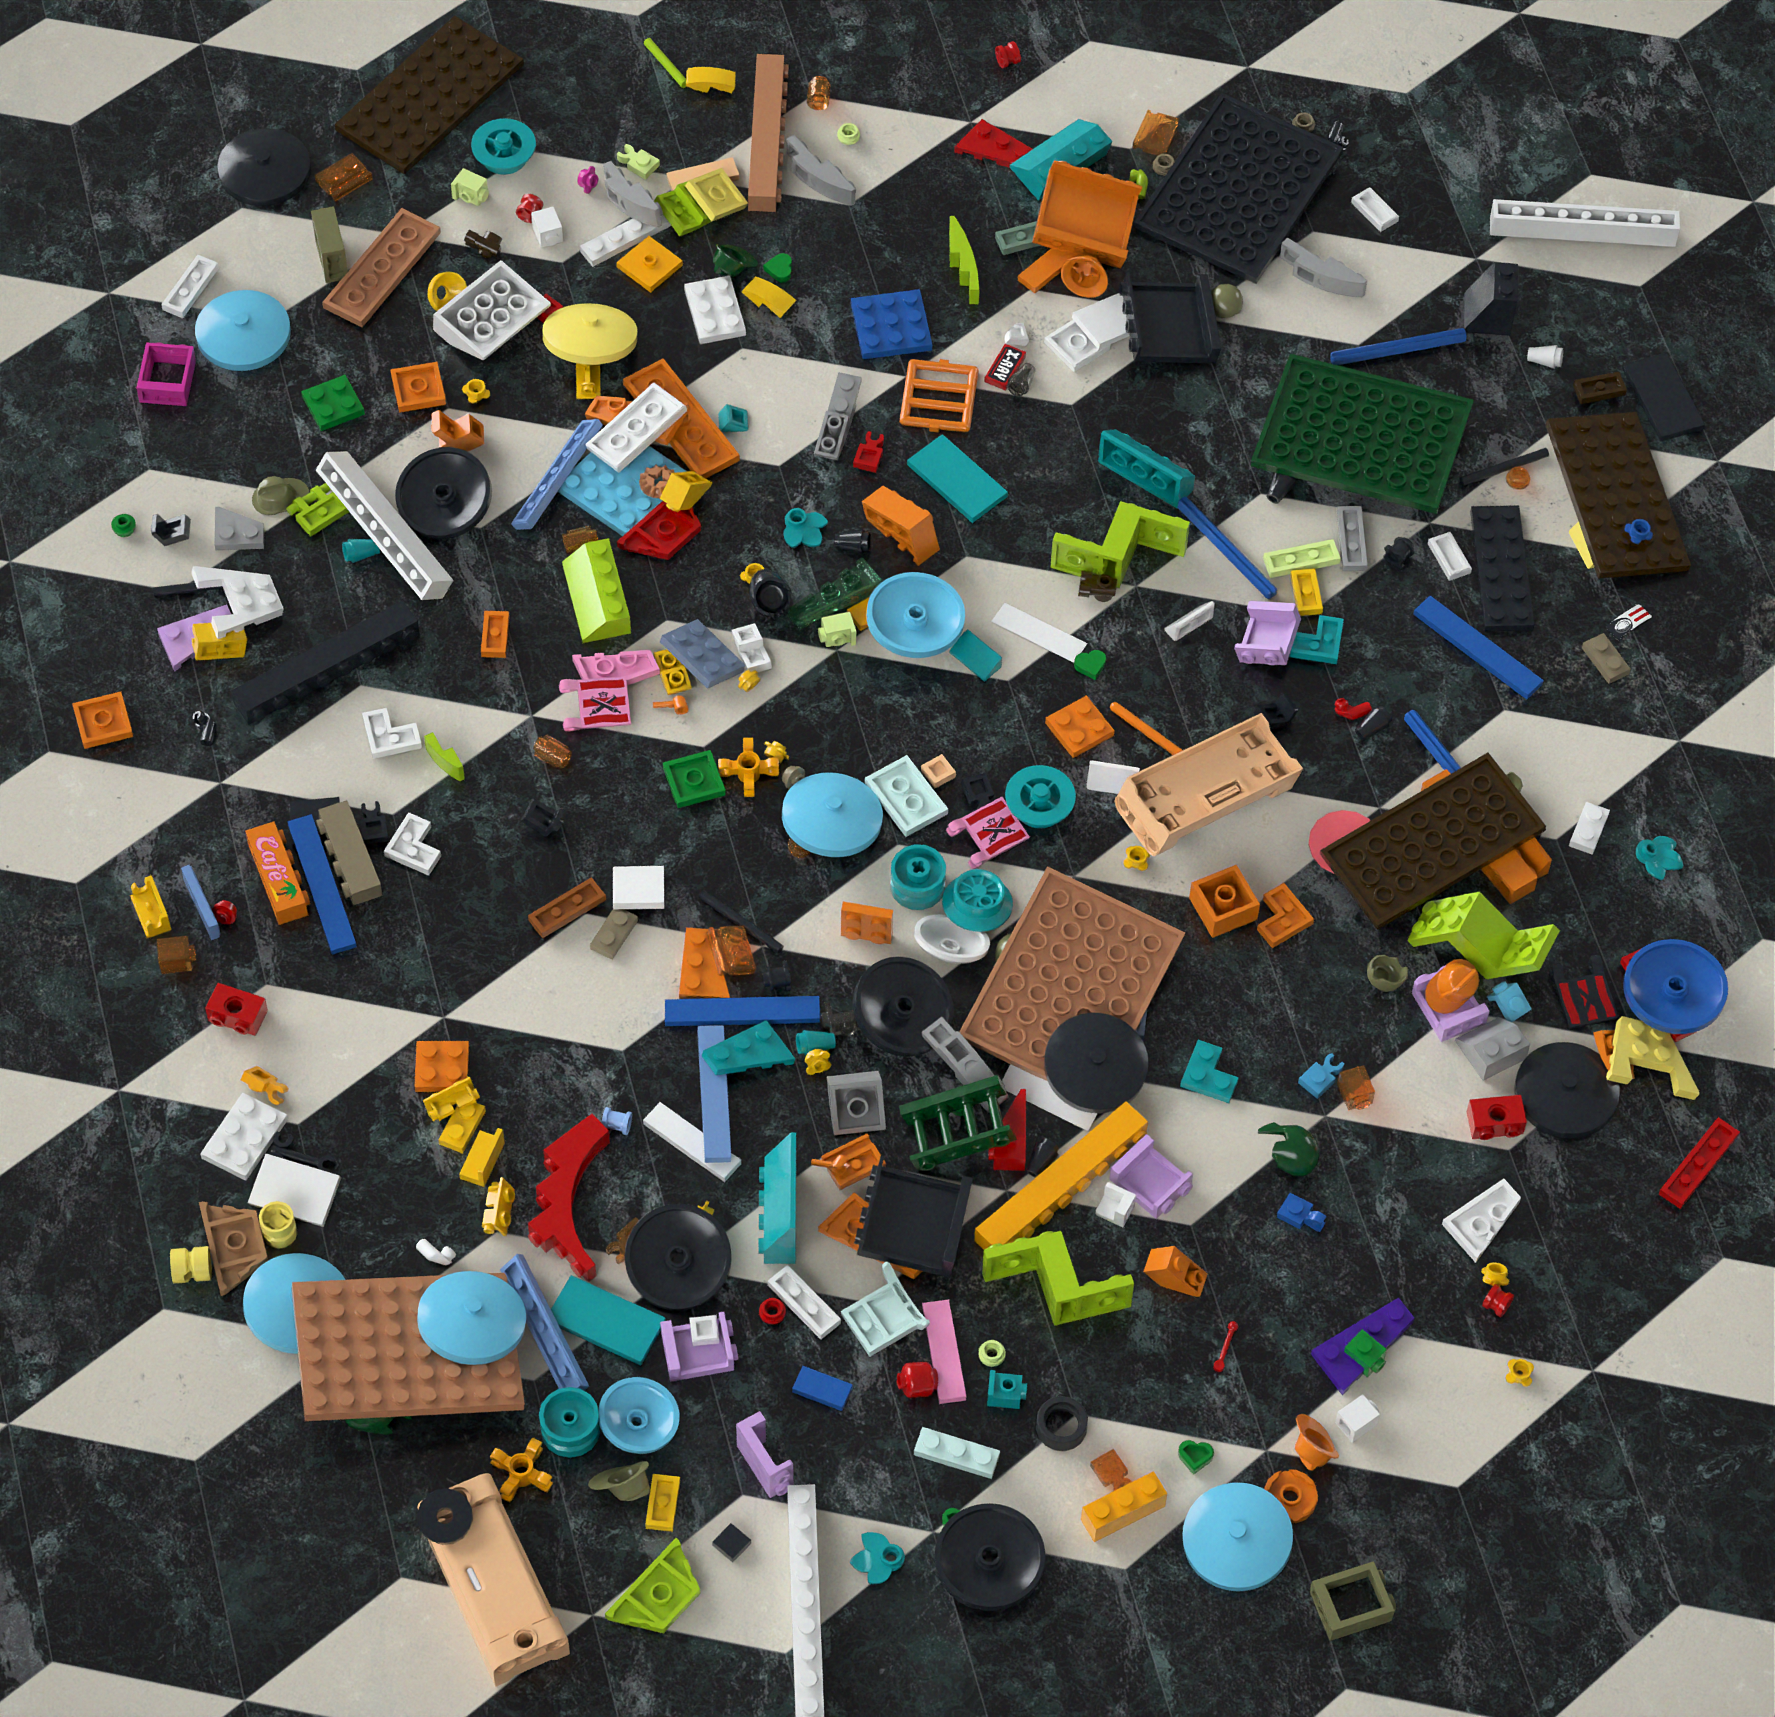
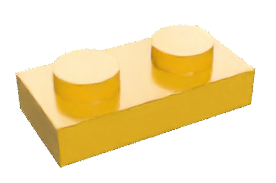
[1290,569,1323,616]
[438,1103,486,1154]
[645,1474,680,1532]

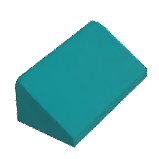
[949,629,1002,682]

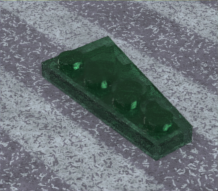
[787,557,883,630]

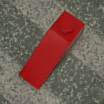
[988,1089,1026,1171]

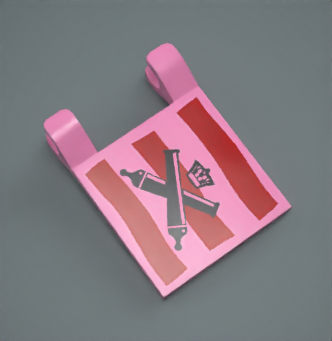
[559,676,631,731]
[946,797,1029,869]

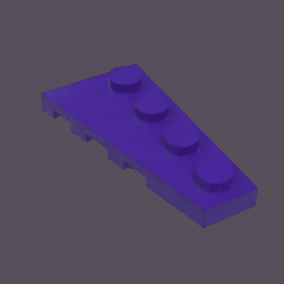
[1311,1298,1414,1396]

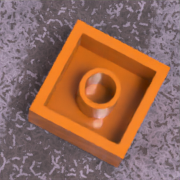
[1189,864,1260,938]

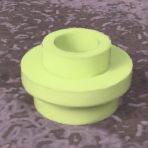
[837,123,860,145]
[979,1340,1006,1367]

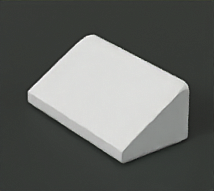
[1165,601,1215,641]
[1087,761,1140,794]

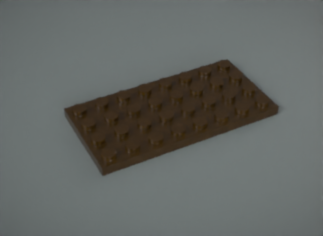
[335,16,524,175]
[1545,412,1691,579]
[1320,752,1546,930]

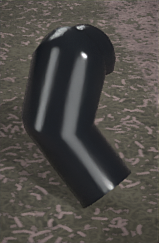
[1328,121,1349,150]
[192,711,217,746]

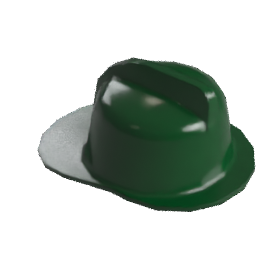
[713,243,758,277]

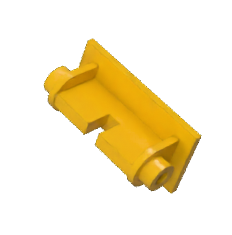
[576,363,601,399]
[423,1077,480,1121]
[482,1177,515,1237]

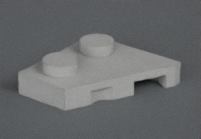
[214,507,264,551]

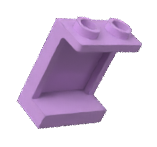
[1234,601,1301,665]
[1412,965,1489,1042]
[1109,1134,1193,1219]
[660,1312,738,1382]
[736,1411,794,1498]

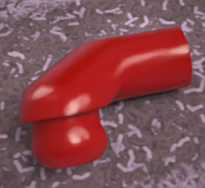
[1334,698,1372,720]

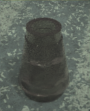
[1007,363,1036,396]

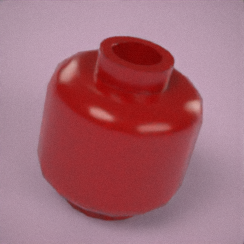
[897,1362,938,1398]

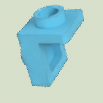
[1487,981,1531,1022]

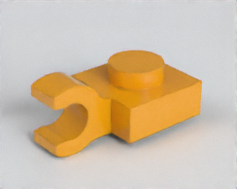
[240,1066,289,1105]

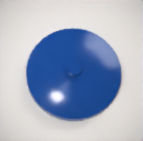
[1623,939,1728,1034]

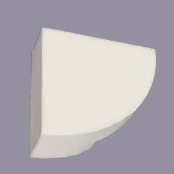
[1005,323,1029,346]

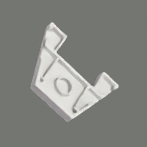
[192,566,283,639]

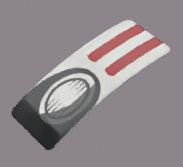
[1606,604,1652,640]

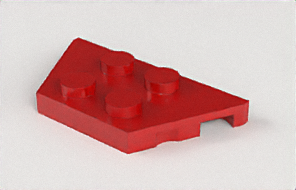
[617,501,701,560]

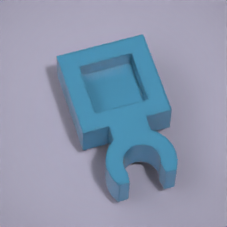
[1298,1053,1344,1099]

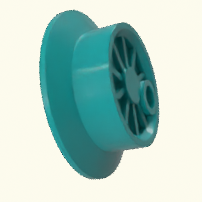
[471,119,536,175]
[1005,765,1076,828]
[942,869,1013,932]

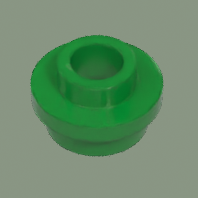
[111,514,136,537]

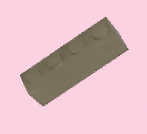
[316,800,382,905]

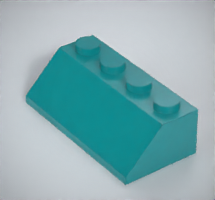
[1009,119,1113,201]
[1098,429,1195,508]

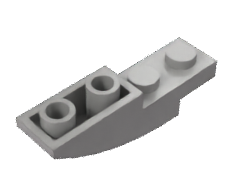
[787,135,856,206]
[603,161,663,227]
[1280,238,1367,298]
[814,372,862,460]
[922,1017,1009,1113]

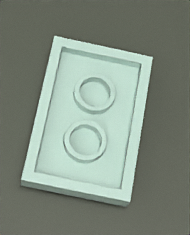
[865,755,948,837]

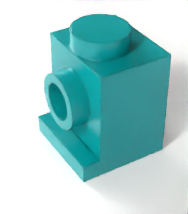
[987,1370,1027,1409]

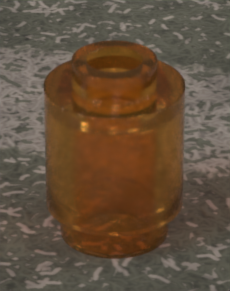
[807,76,831,110]
[562,525,598,553]
[533,734,572,768]

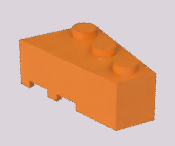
[862,486,940,566]

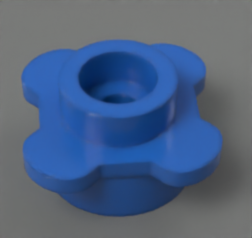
[1625,519,1653,544]

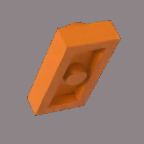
[481,611,509,658]

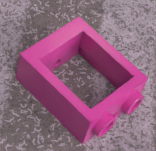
[136,343,196,406]

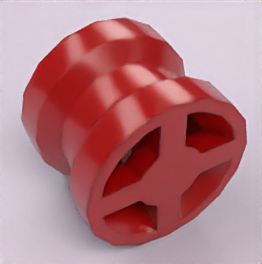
[995,41,1021,68]
[516,194,544,223]
[1482,1284,1515,1318]

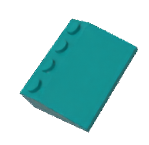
[758,1133,796,1264]

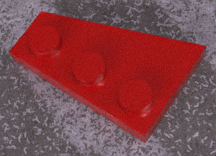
[954,119,1033,168]

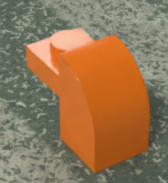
[431,410,485,451]

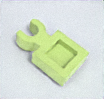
[617,144,660,180]

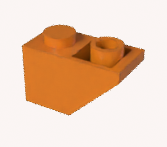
[1144,1246,1207,1297]

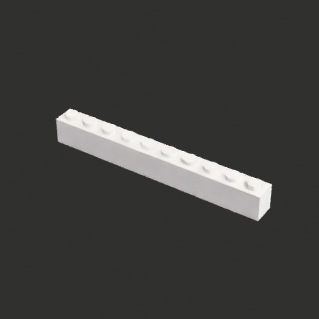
[787,1484,824,1717]

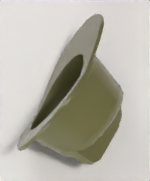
[252,476,309,515]
[588,1461,650,1501]

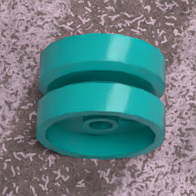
[890,844,946,910]
[539,1387,600,1458]

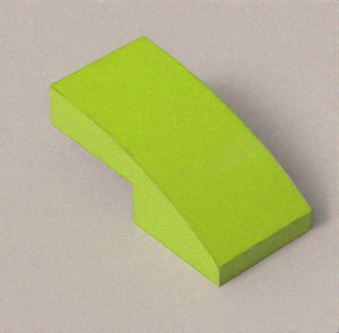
[424,732,464,781]

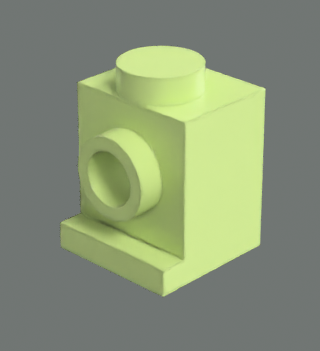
[451,168,489,206]
[818,612,856,647]

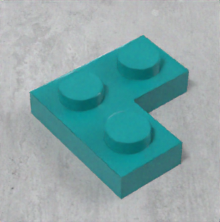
[1289,615,1344,664]
[1180,1040,1238,1103]

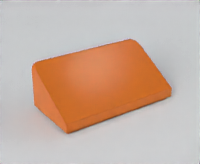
[1516,837,1552,878]

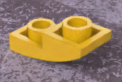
[686,67,735,93]
[742,276,796,318]
[653,649,692,695]

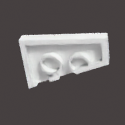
[1442,1179,1521,1263]

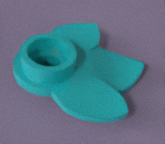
[783,508,828,548]
[1636,836,1683,880]
[850,1532,905,1584]

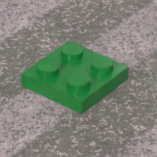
[301,375,365,431]
[663,750,725,808]

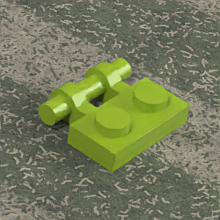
[286,483,349,537]

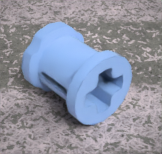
[601,1107,632,1135]

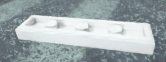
[643,1102,741,1182]

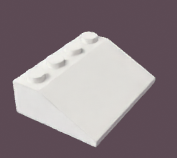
[433,260,551,360]

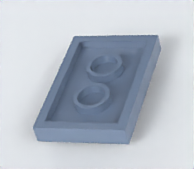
[660,619,746,689]

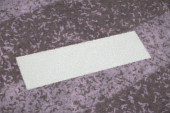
[991,603,1087,663]
[1002,1064,1097,1131]

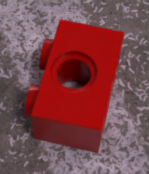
[205,983,268,1036]
[1466,1095,1527,1140]

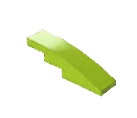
[949,216,979,304]

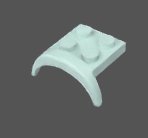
[841,1262,930,1357]

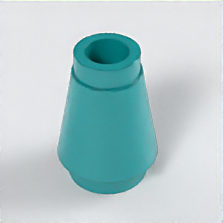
[342,539,380,563]
[796,1030,836,1056]

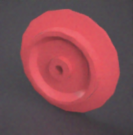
[1308,810,1370,874]

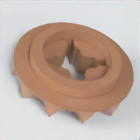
[639,464,675,498]

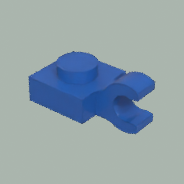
[1277,1193,1326,1232]

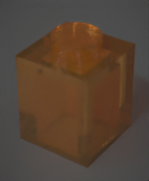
[157,936,196,974]
[1337,1065,1375,1111]

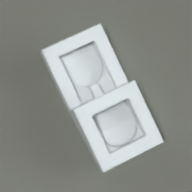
[732,623,772,672]

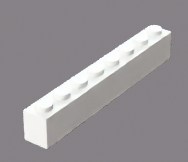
[1490,199,1680,247]
[316,451,453,600]

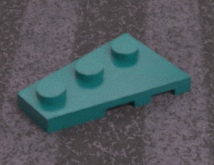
[702,1020,795,1075]

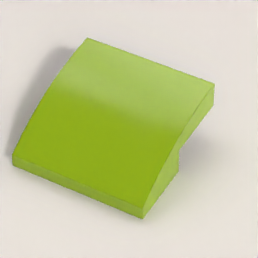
[654,181,711,236]

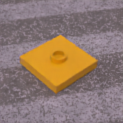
[617,236,683,293]

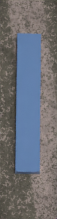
[511,419,603,530]
[697,1026,731,1163]
[500,1254,589,1390]

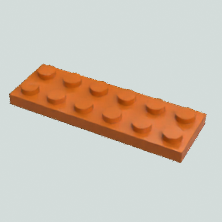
[623,359,740,479]

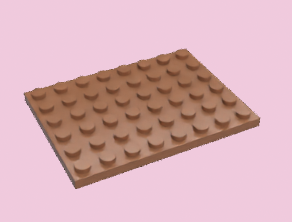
[959,866,1185,1081]
[291,1273,525,1421]

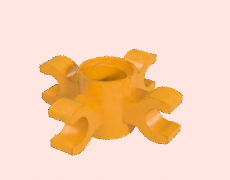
[718,738,779,797]
[490,1438,553,1503]

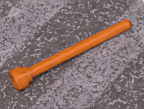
[1110,702,1183,755]

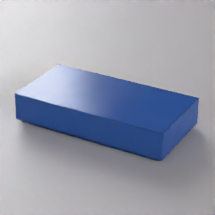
[792,1366,853,1411]

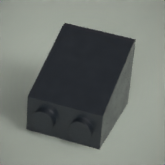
[1463,262,1518,336]

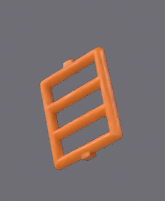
[899,359,979,432]

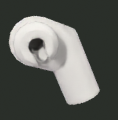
[416,1239,456,1265]

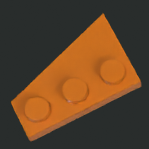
[679,927,730,999]

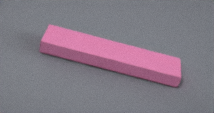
[922,1300,966,1404]

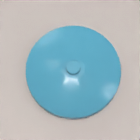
[195,290,291,371]
[866,572,965,658]
[782,773,883,857]
[243,1253,345,1354]
[417,1271,526,1365]
[1183,1483,1293,1591]

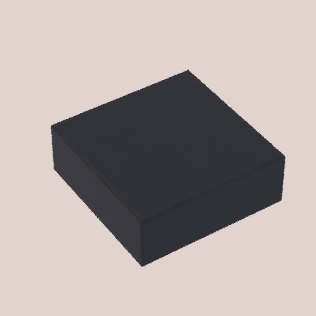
[712,1523,751,1563]

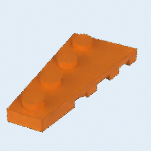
[585,396,690,445]
[818,1192,922,1279]

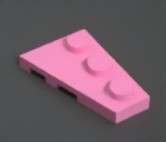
[572,650,660,685]

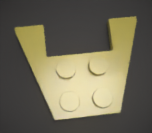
[1606,1016,1699,1100]

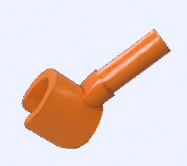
[653,695,688,715]
[811,1155,850,1176]

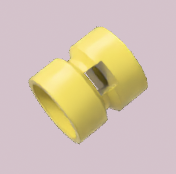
[259,1201,297,1249]
[170,1246,212,1284]

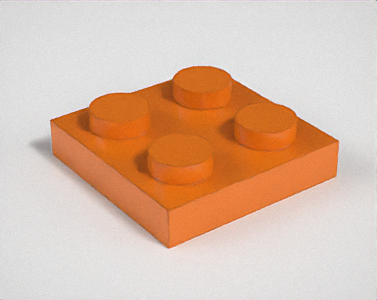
[391,362,446,413]
[73,692,133,749]
[1045,695,1115,758]
[841,901,893,944]
[415,1041,469,1092]

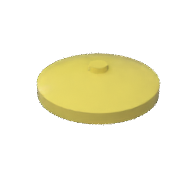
[543,304,637,365]

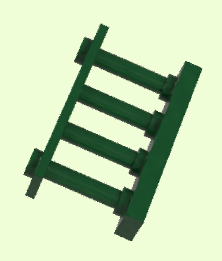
[899,1075,1017,1171]

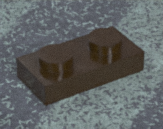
[1573,372,1627,404]

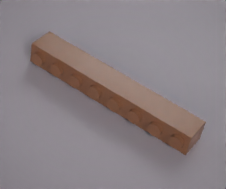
[748,54,789,212]

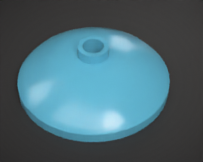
[598,1377,679,1454]

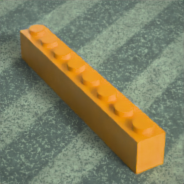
[974,1102,1148,1250]

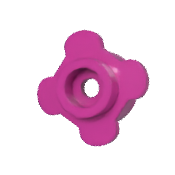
[577,166,599,194]

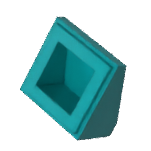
[718,404,748,432]

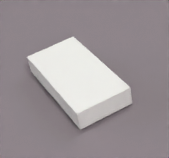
[1351,187,1399,232]
[1428,532,1472,581]

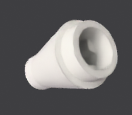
[1527,345,1563,369]

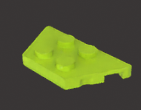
[605,1538,701,1633]

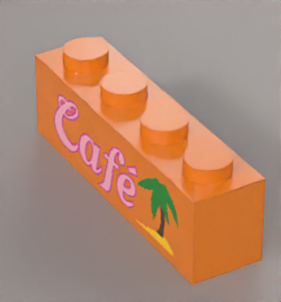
[245,822,310,925]

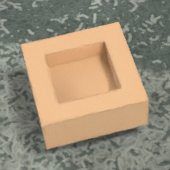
[921,754,956,788]

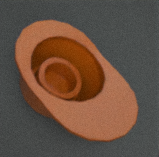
[1425,959,1479,1014]
[1295,1414,1339,1471]

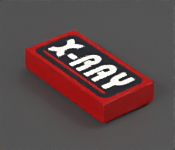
[984,344,1026,391]

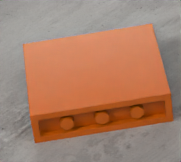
[1032,160,1143,269]

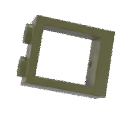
[311,206,348,283]
[1310,1561,1396,1641]

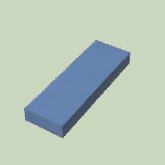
[181,865,220,940]

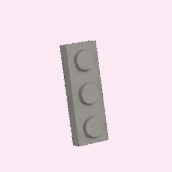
[1337,506,1368,571]

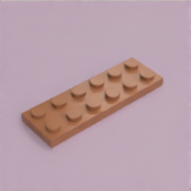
[322,208,441,327]

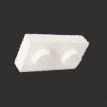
[1569,802,1610,855]

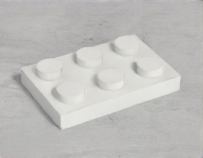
[684,276,746,344]
[201,1093,288,1181]

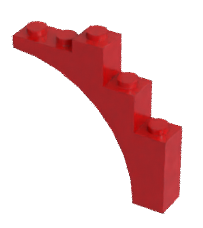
[528,1114,610,1283]

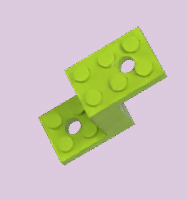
[1051,501,1190,588]
[1407,892,1560,979]
[982,1231,1134,1326]

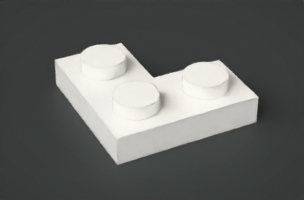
[362,708,422,759]
[384,813,441,875]

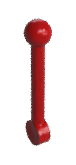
[1214,1321,1238,1372]

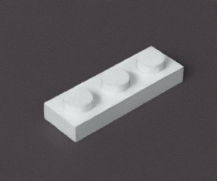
[162,255,219,318]
[768,1265,841,1339]

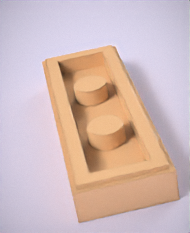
[666,157,739,191]

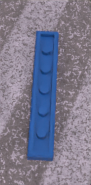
[1414,596,1543,700]
[288,814,357,955]
[665,996,820,1026]

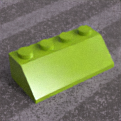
[562,538,631,643]

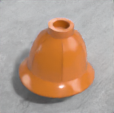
[1061,255,1108,298]

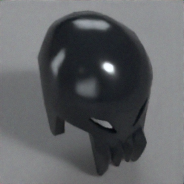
[749,569,792,620]

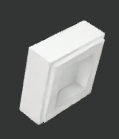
[690,1315,719,1346]

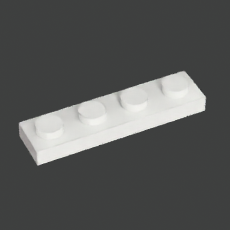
[580,215,671,267]

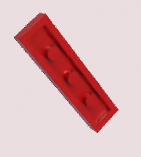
[1659,1117,1740,1209]

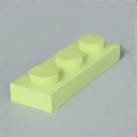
[1263,539,1341,578]

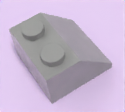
[1455,1017,1530,1081]
[827,1071,886,1135]

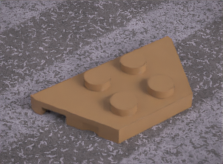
[199,1201,268,1296]

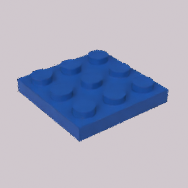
[851,289,932,359]

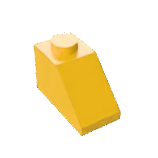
[660,471,712,512]

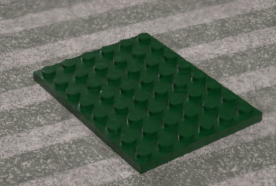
[1251,354,1474,514]

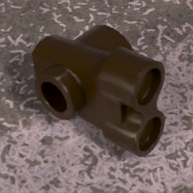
[464,229,503,259]
[1078,570,1117,602]

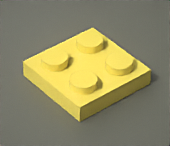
[685,168,748,222]

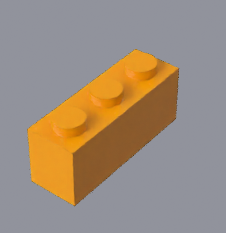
[1081,1471,1168,1542]

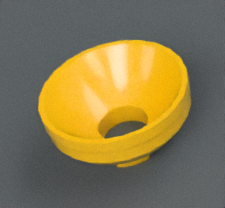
[428,272,467,311]

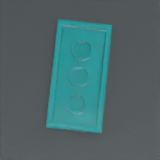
[907,434,1008,523]
[551,1275,666,1365]

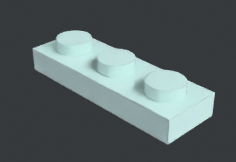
[914,1427,1000,1479]

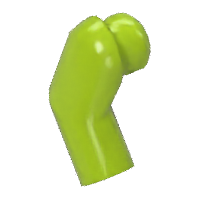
[1129,169,1148,199]

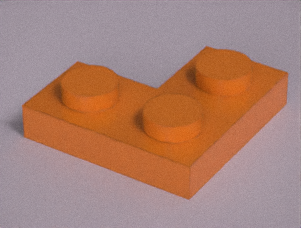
[1257,883,1314,948]

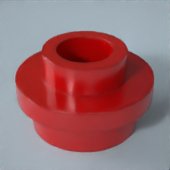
[212,900,237,924]
[759,1298,786,1324]

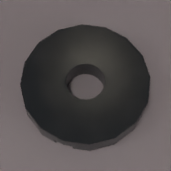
[417,1488,473,1545]

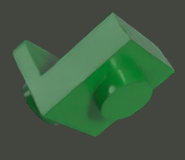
[1344,1329,1387,1378]

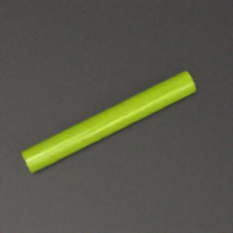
[644,38,686,88]

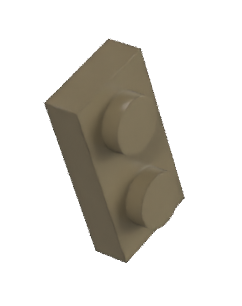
[1582,633,1631,684]
[590,909,638,960]

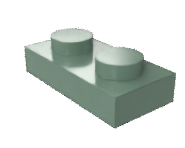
[995,221,1040,255]

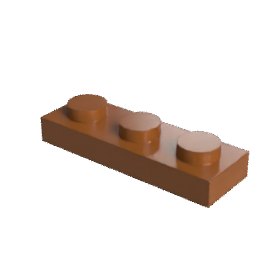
[528,877,606,938]

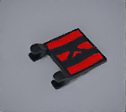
[1549,955,1619,1030]

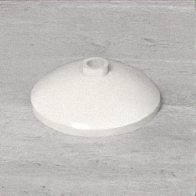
[914,914,990,963]

